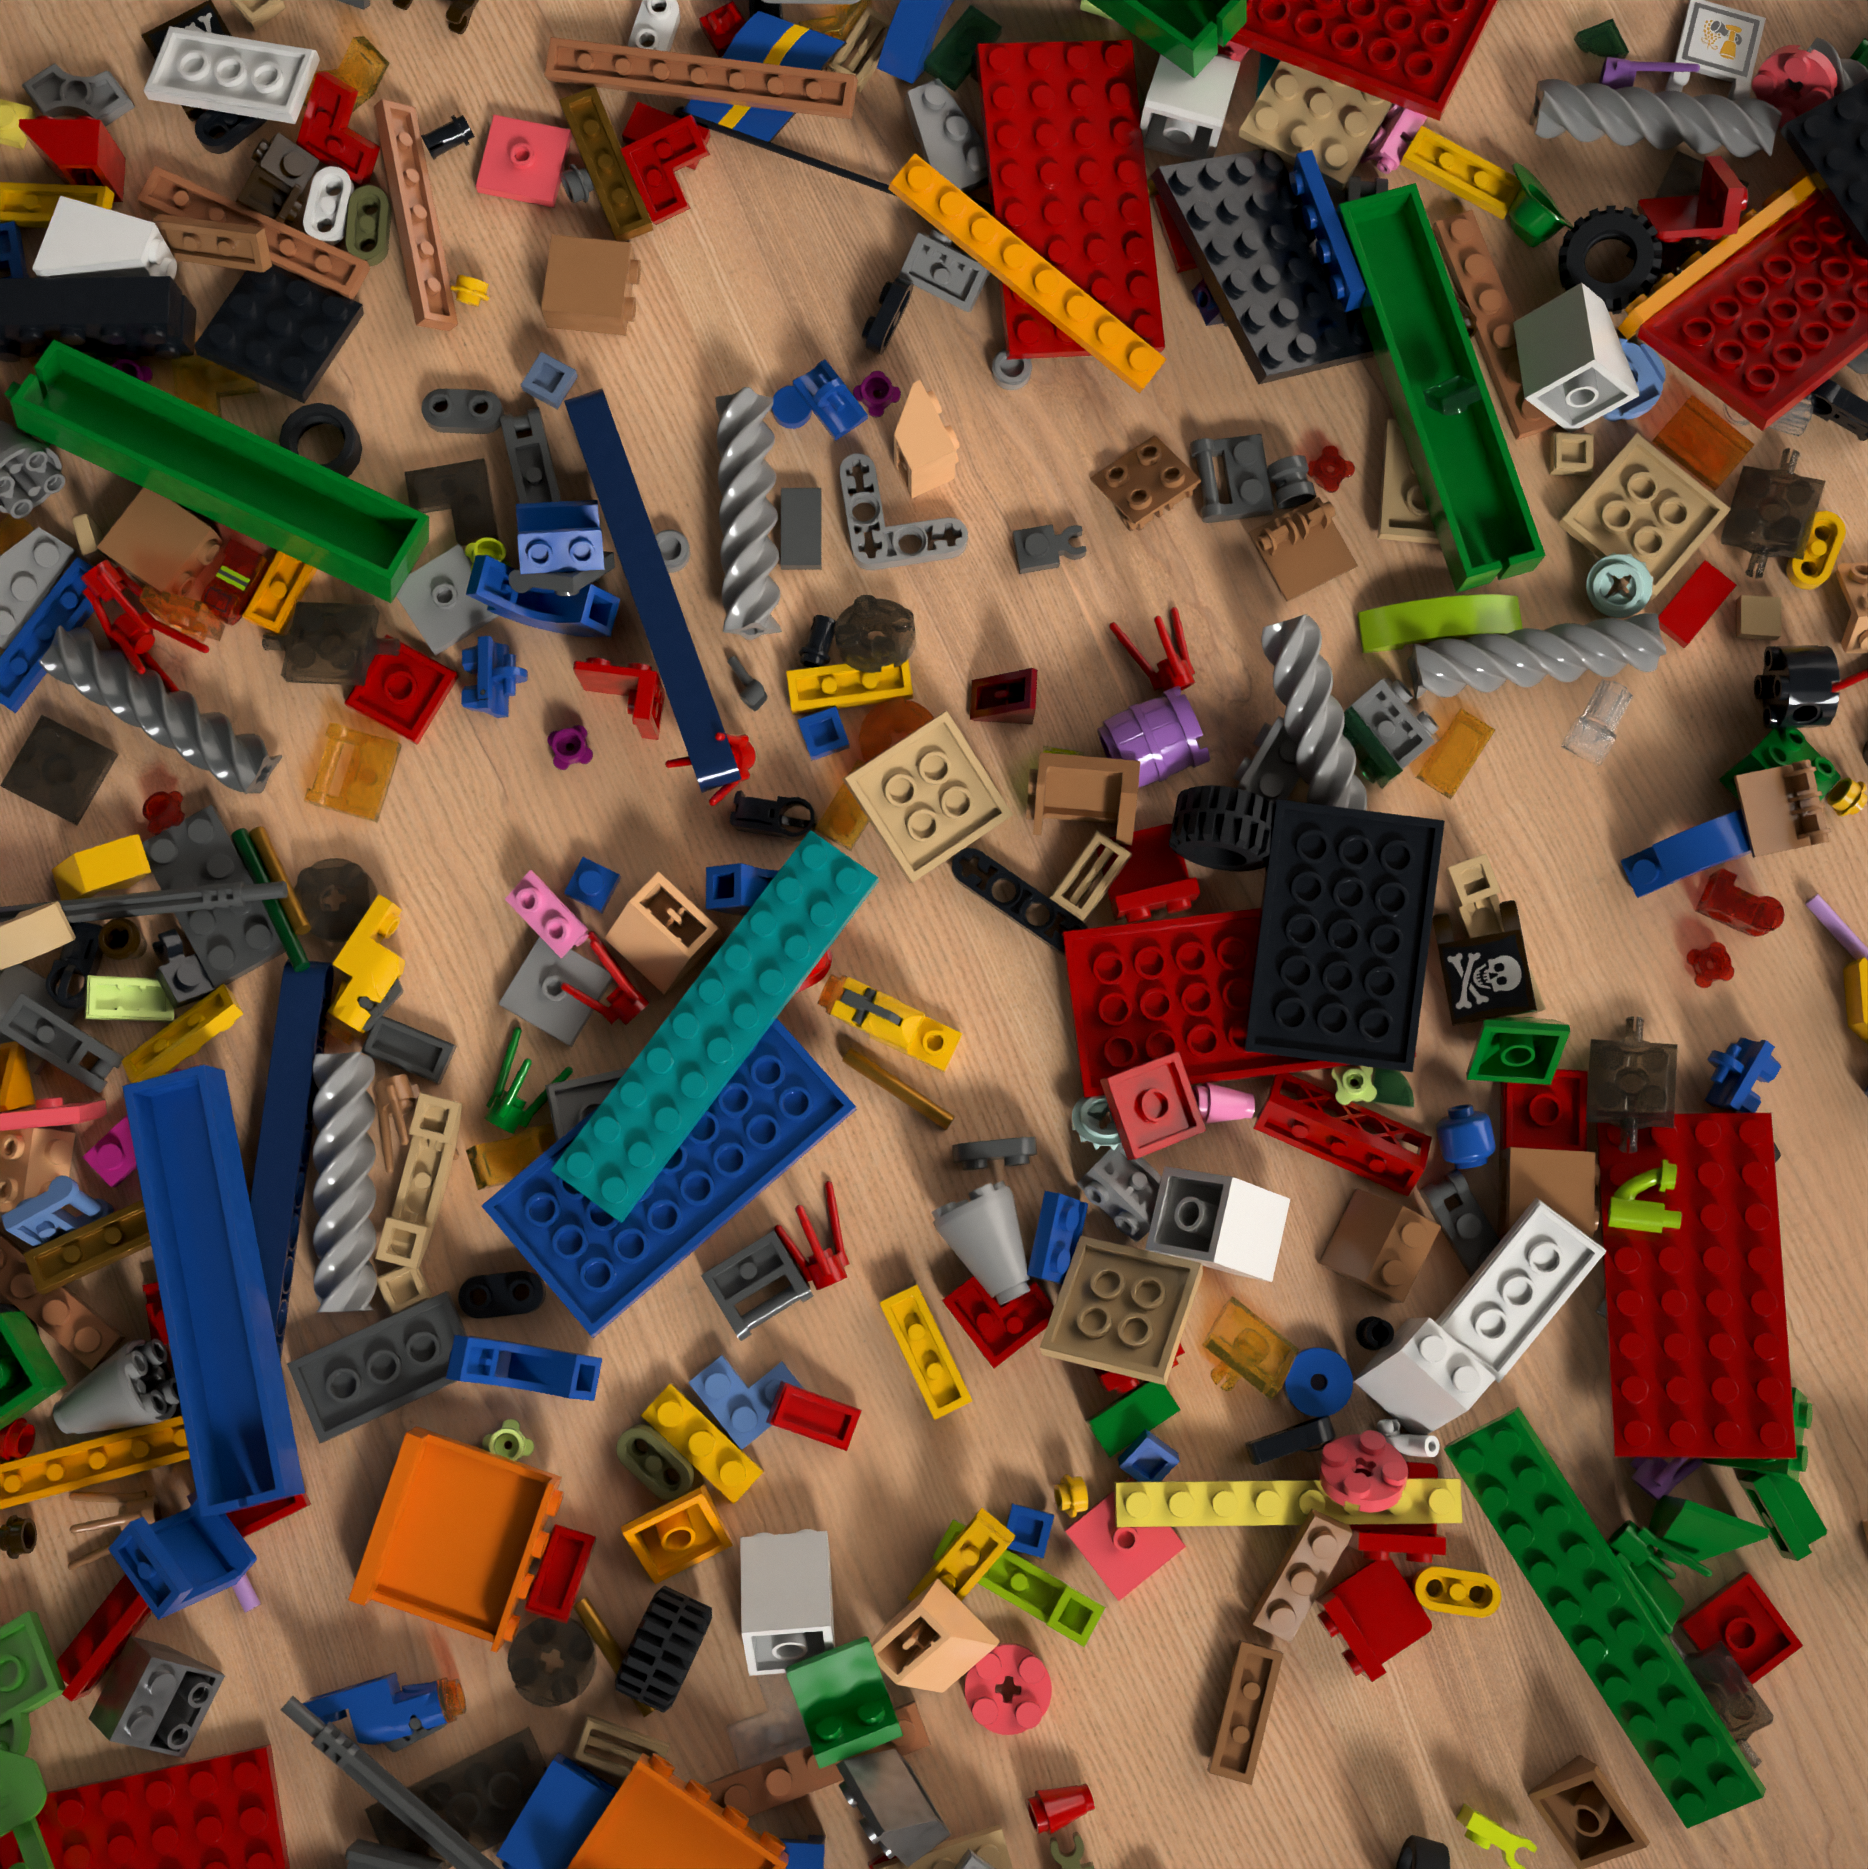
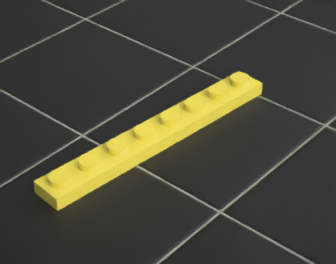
[1114,1478,1463,1527]

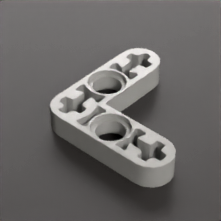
[840,453,968,570]

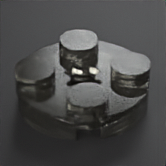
[834,595,916,673]
[294,858,379,942]
[507,1617,597,1707]

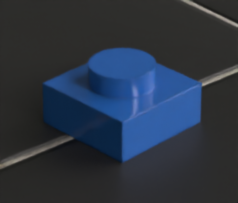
[797,707,850,761]
[564,857,621,914]
[1118,1429,1180,1481]
[1006,1503,1054,1558]

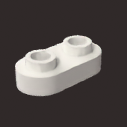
[628,0,680,52]
[303,166,355,246]

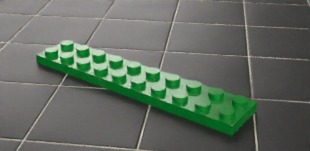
[1444,1407,1766,1829]

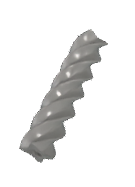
[1529,79,1782,158]
[715,387,782,640]
[1407,613,1666,700]
[1261,614,1367,810]
[313,1052,377,1312]

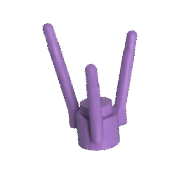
[1599,56,1700,90]
[1630,1458,1704,1501]

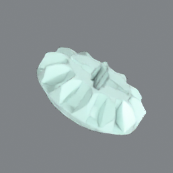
[1586,553,1653,618]
[1072,1095,1122,1151]

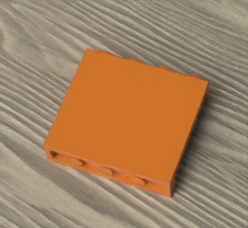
[348,1426,564,1653]
[567,1753,790,1869]

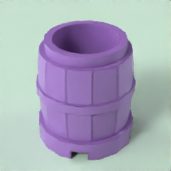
[1097,686,1210,788]

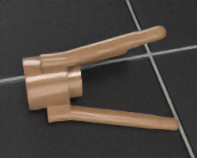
[375,1074,459,1173]
[68,1490,162,1570]

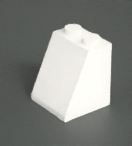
[1140,53,1241,161]
[32,196,177,280]
[1513,283,1640,433]
[1145,1166,1290,1282]
[1353,1317,1496,1435]
[740,1529,835,1676]

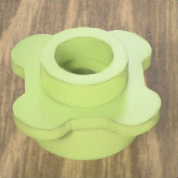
[1331,1065,1377,1105]
[482,1419,534,1461]

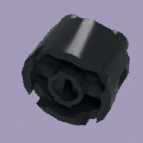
[1754,645,1840,729]

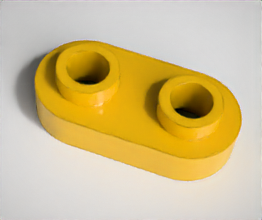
[1786,511,1846,590]
[1412,1565,1501,1618]

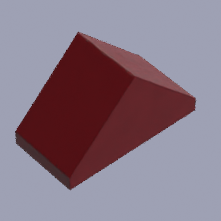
[970,668,1038,724]

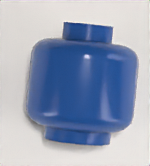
[1436,1104,1496,1169]

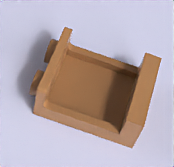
[1026,752,1140,845]

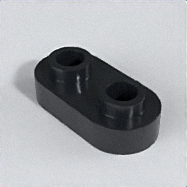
[195,110,267,154]
[862,276,914,355]
[458,1271,546,1319]

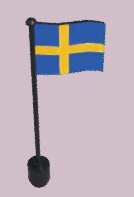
[673,11,993,216]

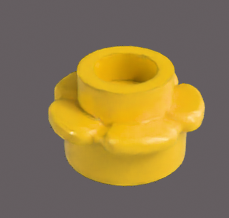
[450,275,489,307]
[1827,778,1867,817]
[1054,1474,1088,1518]

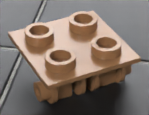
[1090,435,1201,531]
[1248,497,1358,602]
[1734,759,1831,858]

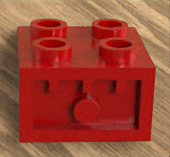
[573,657,666,740]

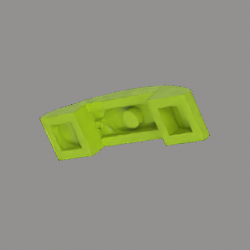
[1357,594,1523,653]
[932,1519,1106,1647]

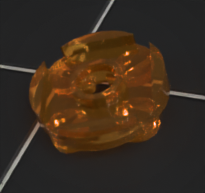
[859,697,934,763]

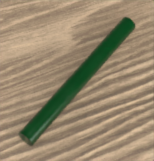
[231,828,310,972]

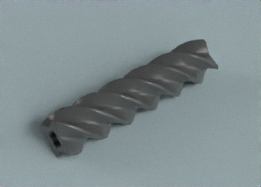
[39,625,282,794]

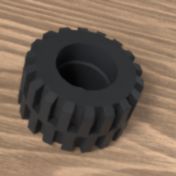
[1558,205,1662,315]
[1169,785,1275,872]
[615,1585,712,1713]

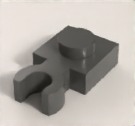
[1012,524,1087,574]

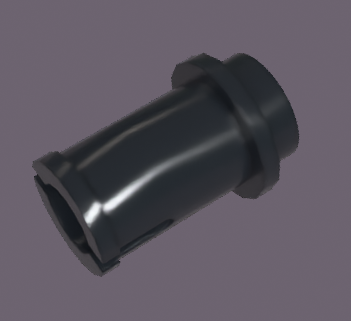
[421,115,474,160]
[799,615,839,668]
[1355,1316,1394,1351]

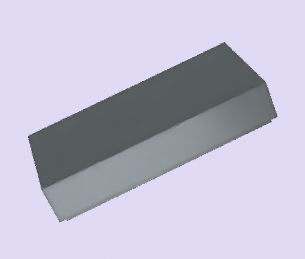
[781,488,822,570]
[361,1016,457,1084]

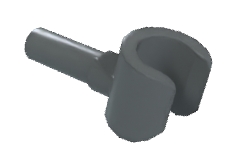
[727,656,767,711]

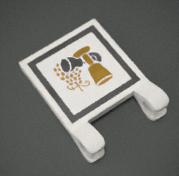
[1665,0,1766,101]

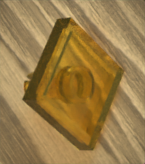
[1202,1296,1299,1400]

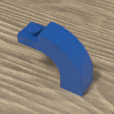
[877,0,954,84]
[466,555,620,638]
[1620,809,1752,898]
[706,863,779,916]
[446,1335,602,1401]

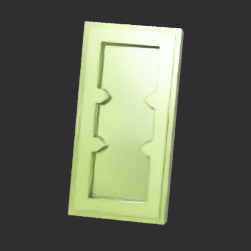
[84,975,174,1022]

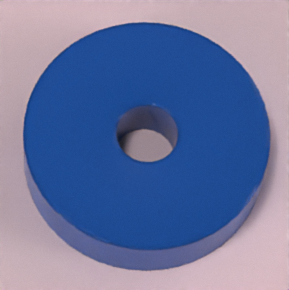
[1282,1348,1353,1417]

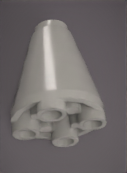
[0,419,65,519]
[932,1181,1031,1305]
[53,1339,180,1434]

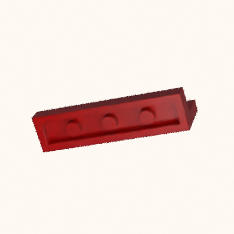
[1253,1073,1432,1197]
[56,1574,153,1702]

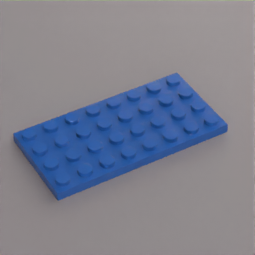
[481,1018,857,1338]

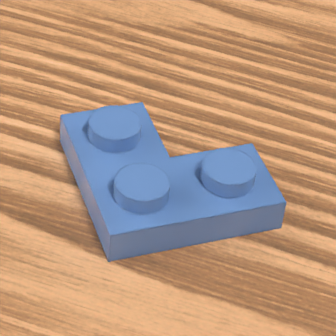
[688,1355,804,1450]

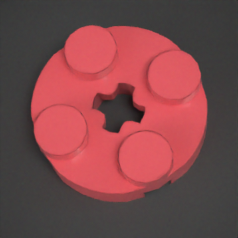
[1752,45,1837,128]
[1319,1430,1408,1513]
[964,1643,1052,1735]

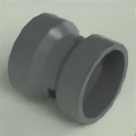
[1267,455,1316,509]

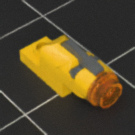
[321,894,406,1045]
[817,974,963,1073]

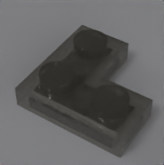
[405,458,499,546]

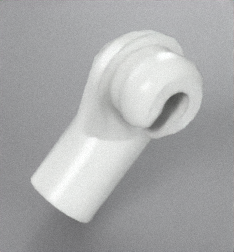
[1377,1419,1440,1457]

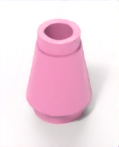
[1192,1082,1255,1124]

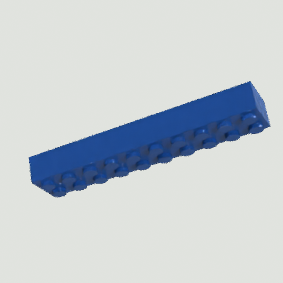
[122,1064,305,1517]

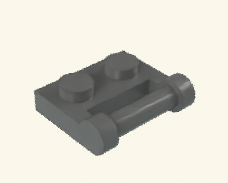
[1190,434,1274,523]
[509,551,615,596]
[701,1230,814,1341]

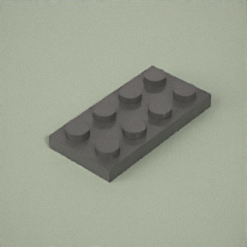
[142,805,285,988]
[287,1291,468,1443]

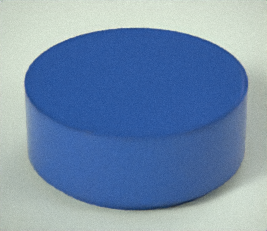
[772,386,812,429]

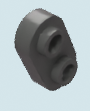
[422,389,504,434]
[952,1137,1037,1170]

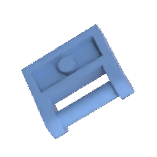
[1,1175,114,1248]

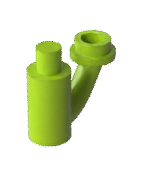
[1608,1159,1682,1233]

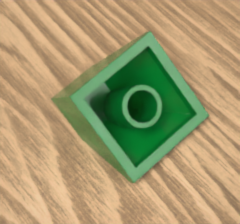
[1466,1017,1570,1085]
[1648,1495,1770,1565]

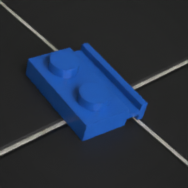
[1027,1191,1088,1285]

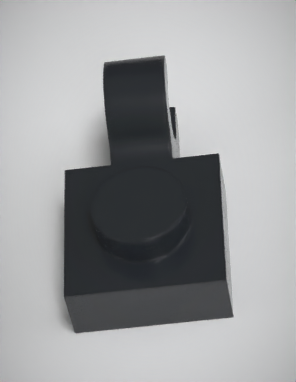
[152,929,216,1009]

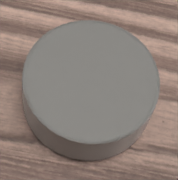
[992,348,1032,390]
[655,530,691,573]

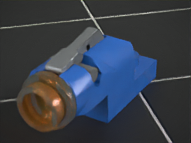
[302,1672,466,1752]

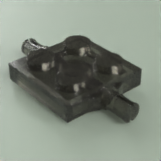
[1721,448,1826,578]
[262,602,401,686]
[1586,1016,1678,1153]
[1666,1633,1774,1769]

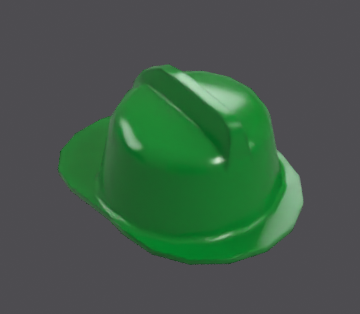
[1508,163,1574,247]

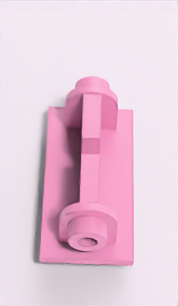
[1359,103,1427,174]
[505,870,589,958]

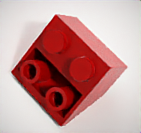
[19,115,126,202]

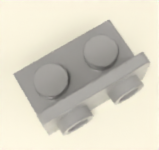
[899,229,992,312]
[1345,678,1441,773]
[1233,716,1300,803]
[1077,1144,1162,1242]

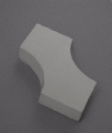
[22,63,135,127]

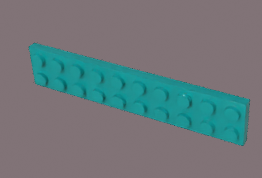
[551,830,879,1223]

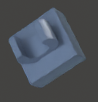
[521,352,578,410]

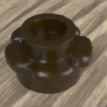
[0,1515,37,1559]

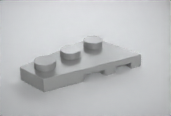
[904,78,989,194]
[0,527,75,651]

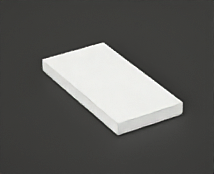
[143,26,320,124]
[1435,1197,1606,1383]

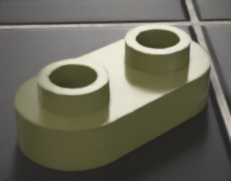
[345,185,392,266]
[616,1424,694,1501]

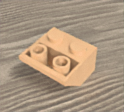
[894,380,960,499]
[605,871,722,995]
[871,1578,1000,1693]

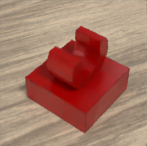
[699,1,746,58]

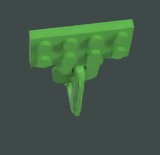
[0,1611,66,1869]

